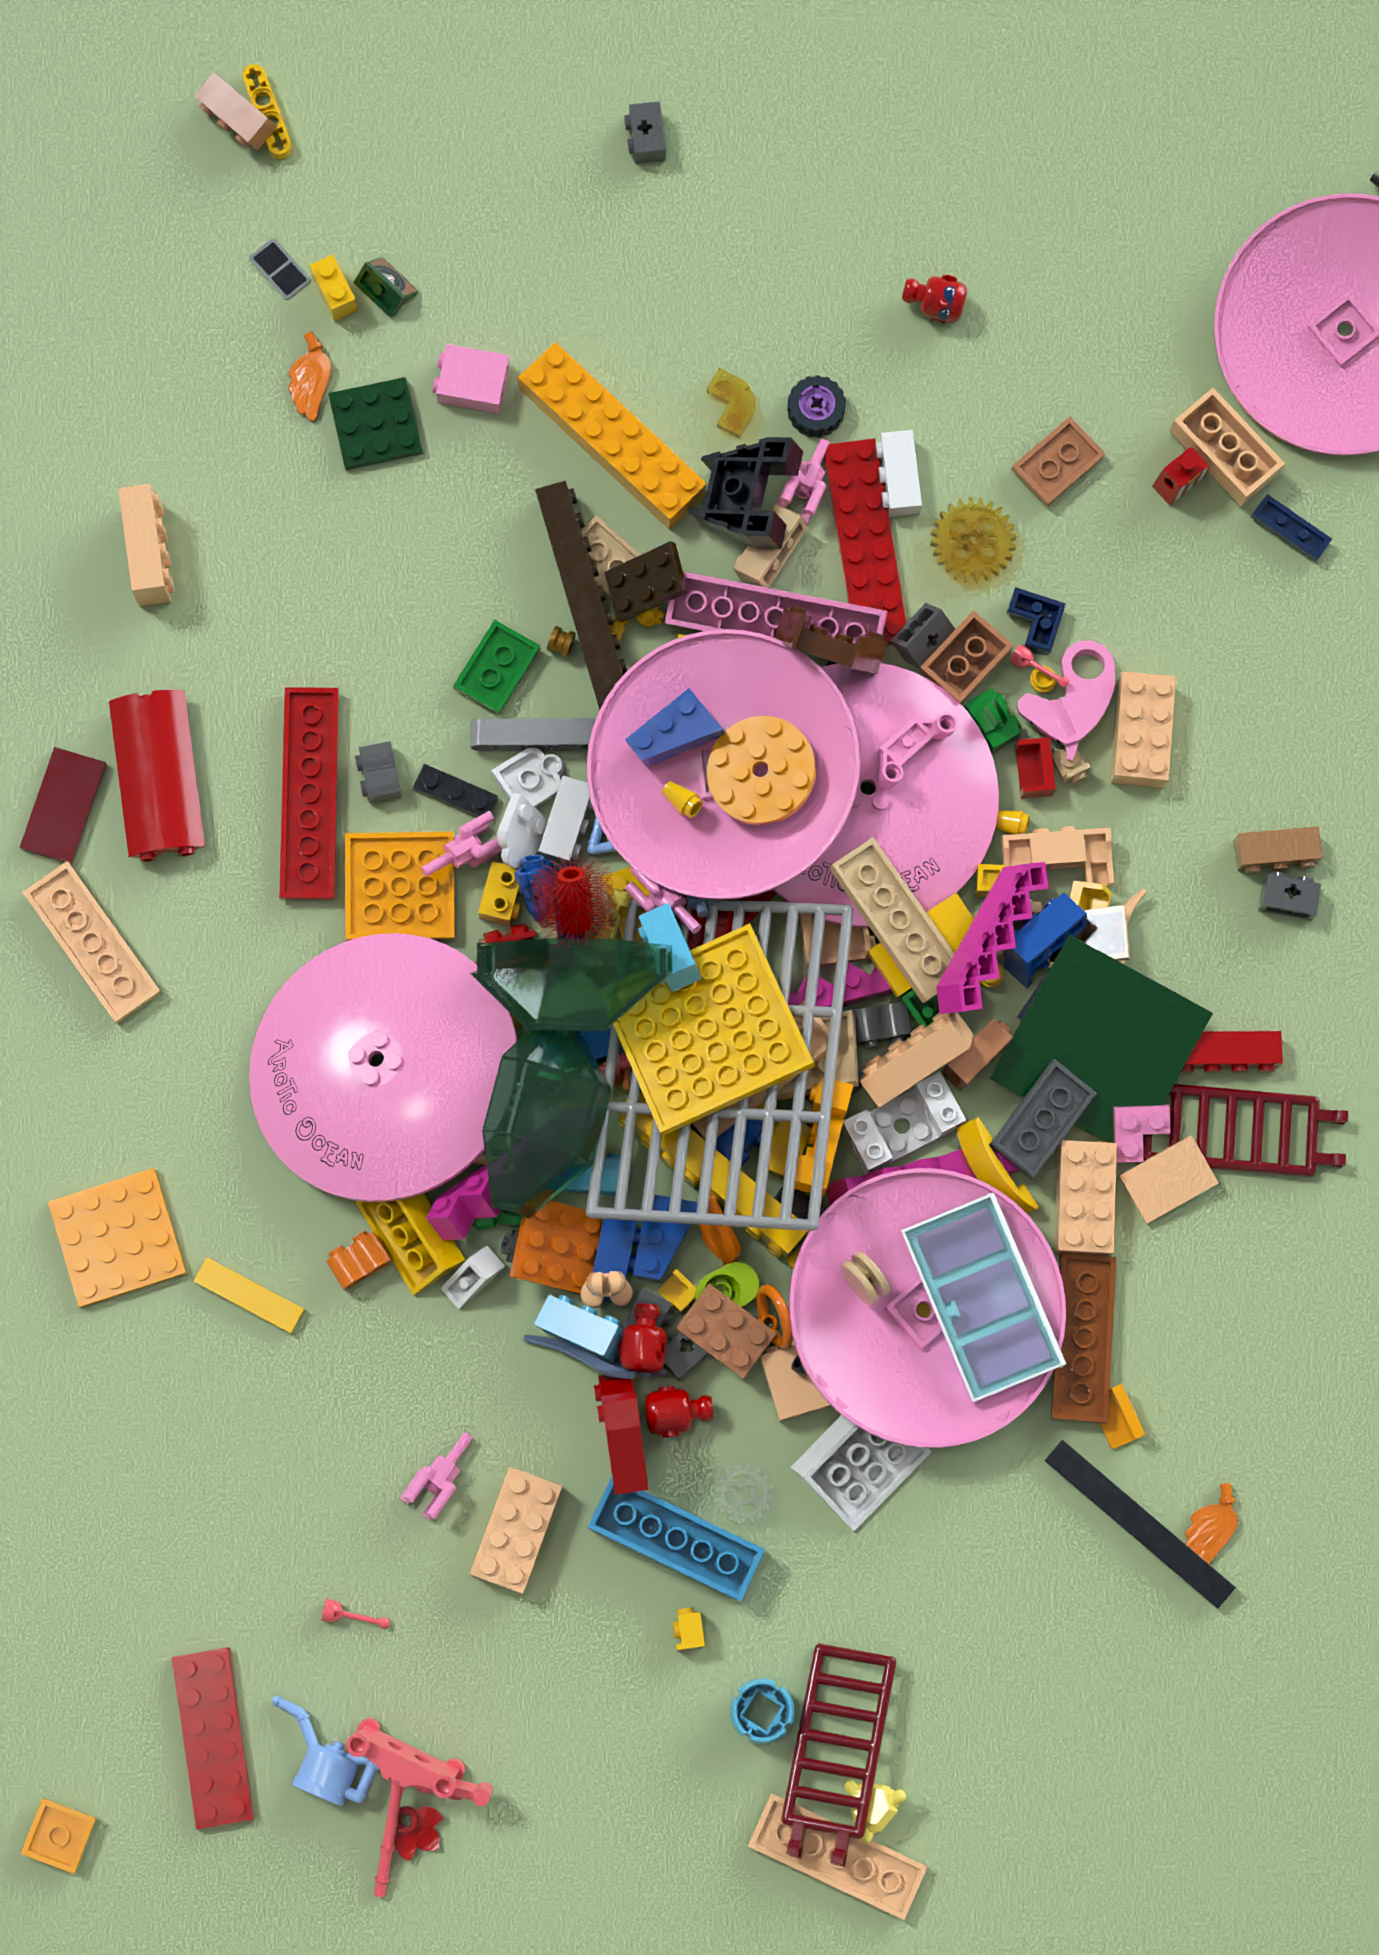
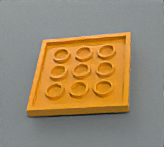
[345,831,455,941]
[48,1168,187,1308]

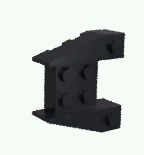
[689,437,804,549]

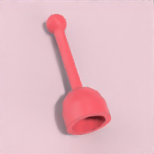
[1010,645,1069,687]
[321,1598,390,1629]

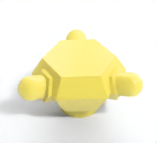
[844,1780,906,1843]

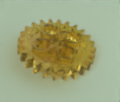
[930,497,1017,583]

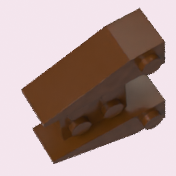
[774,605,888,674]

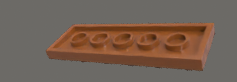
[1051,1253,1116,1424]

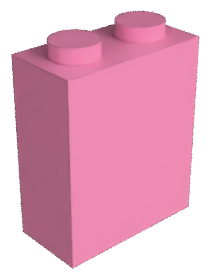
[433,344,510,414]

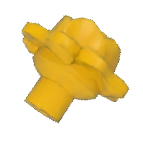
[636,606,664,628]

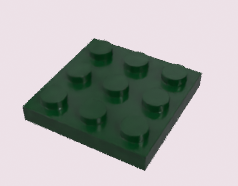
[328,377,423,470]

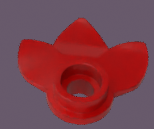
[394,1806,443,1861]

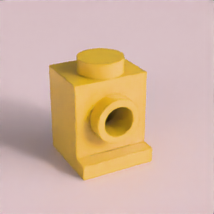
[673,1607,705,1650]

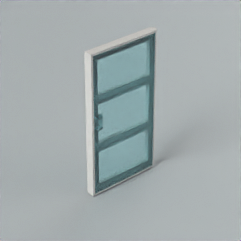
[901,1193,1066,1403]

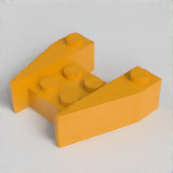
[794,1076,853,1197]

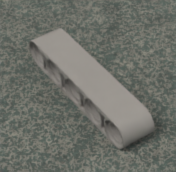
[470,718,596,751]

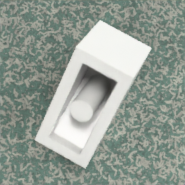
[441,1246,505,1309]

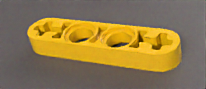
[242,64,292,160]

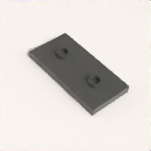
[989,1059,1097,1180]

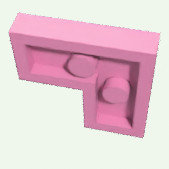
[1113,1105,1170,1163]

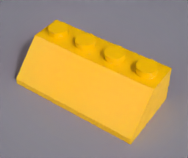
[355,1193,465,1295]

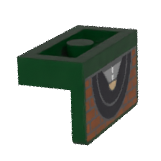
[353,257,418,317]

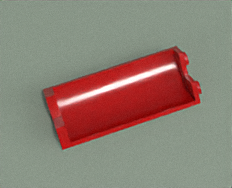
[109,690,205,862]

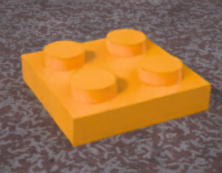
[21,1798,97,1874]

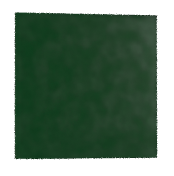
[990,934,1213,1143]

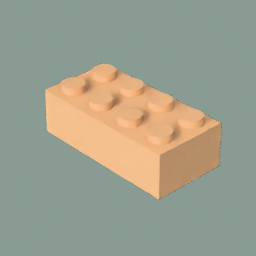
[1169,388,1285,507]
[118,484,174,606]
[1110,671,1176,788]
[860,1012,974,1108]
[1054,1140,1117,1257]
[470,1467,563,1594]

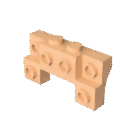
[1001,826,1114,892]

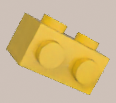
[478,861,521,926]

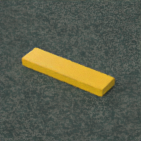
[193,1257,305,1334]

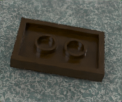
[604,541,688,623]

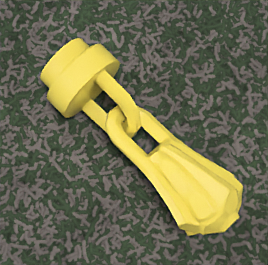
[592,889,631,954]

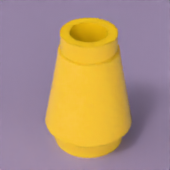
[662,781,703,818]
[995,810,1030,835]

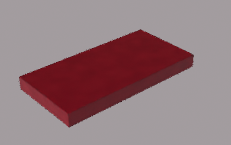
[20,747,107,865]

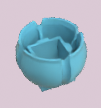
[730,1678,795,1744]

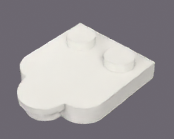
[491,748,564,808]
[497,793,548,868]

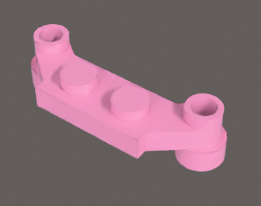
[877,712,958,789]

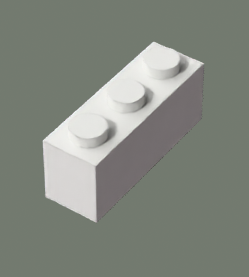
[875,430,922,517]
[539,776,594,864]

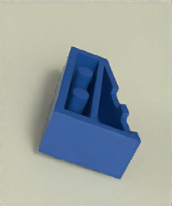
[625,688,725,767]
[1004,893,1087,989]
[633,1194,698,1283]

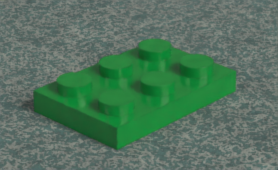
[453,619,541,715]

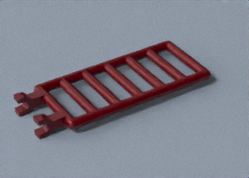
[1143,1084,1348,1177]
[781,1644,897,1868]

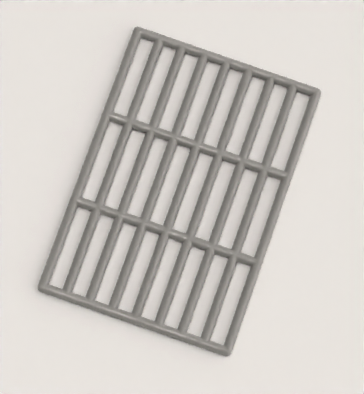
[586,897,854,1231]

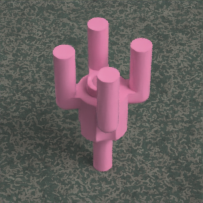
[776,439,830,525]
[421,811,502,877]
[625,867,701,934]
[399,1432,473,1521]

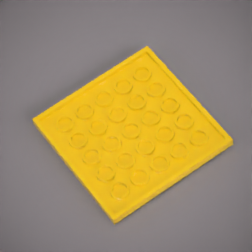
[599,923,815,1136]

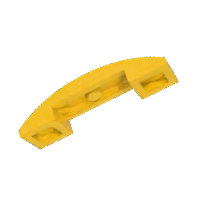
[956,1117,1039,1213]

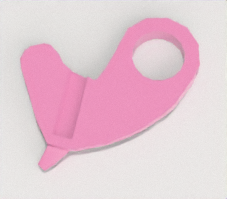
[1017,640,1115,761]

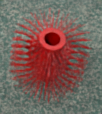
[531,854,617,948]

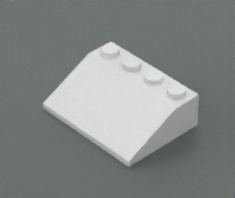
[791,1415,931,1531]

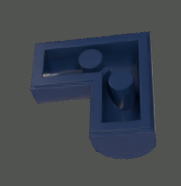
[1006,587,1066,655]

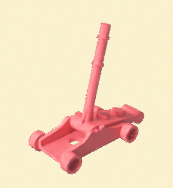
[346,1717,493,1897]

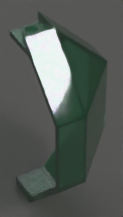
[470,938,672,1031]
[482,1017,612,1219]

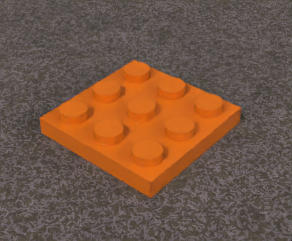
[509,1195,604,1295]

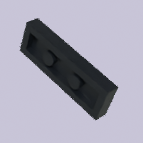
[413,764,498,817]

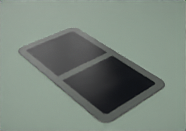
[250,239,311,299]

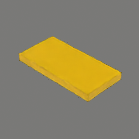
[867,893,974,997]

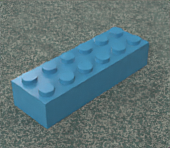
[587,1476,765,1602]

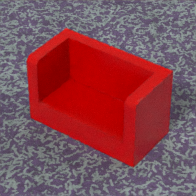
[1015,737,1056,798]

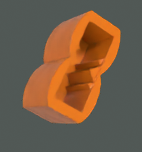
[326,1231,392,1291]

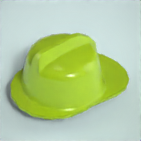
[695,1262,760,1307]

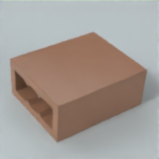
[941,1018,1013,1092]

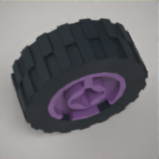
[787,375,846,438]

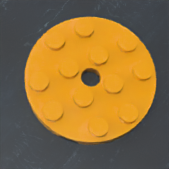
[707,716,816,825]

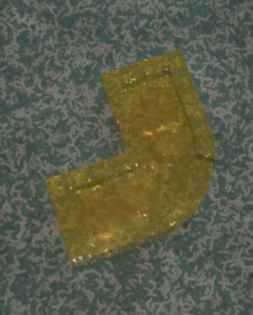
[706,367,756,439]

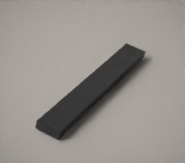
[1044,1439,1236,1609]

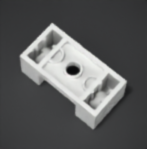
[841,1072,966,1175]

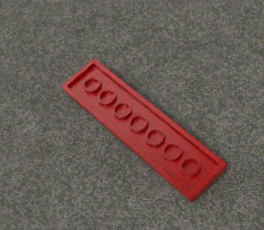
[824,438,906,645]
[279,687,339,900]

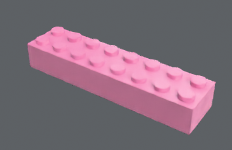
[665,571,887,643]

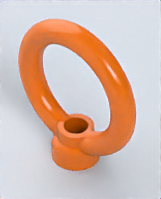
[756,1284,793,1349]

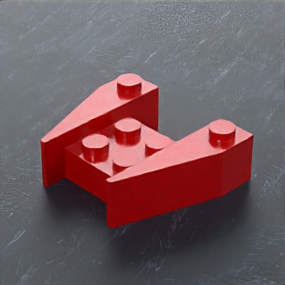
[594,1375,649,1495]

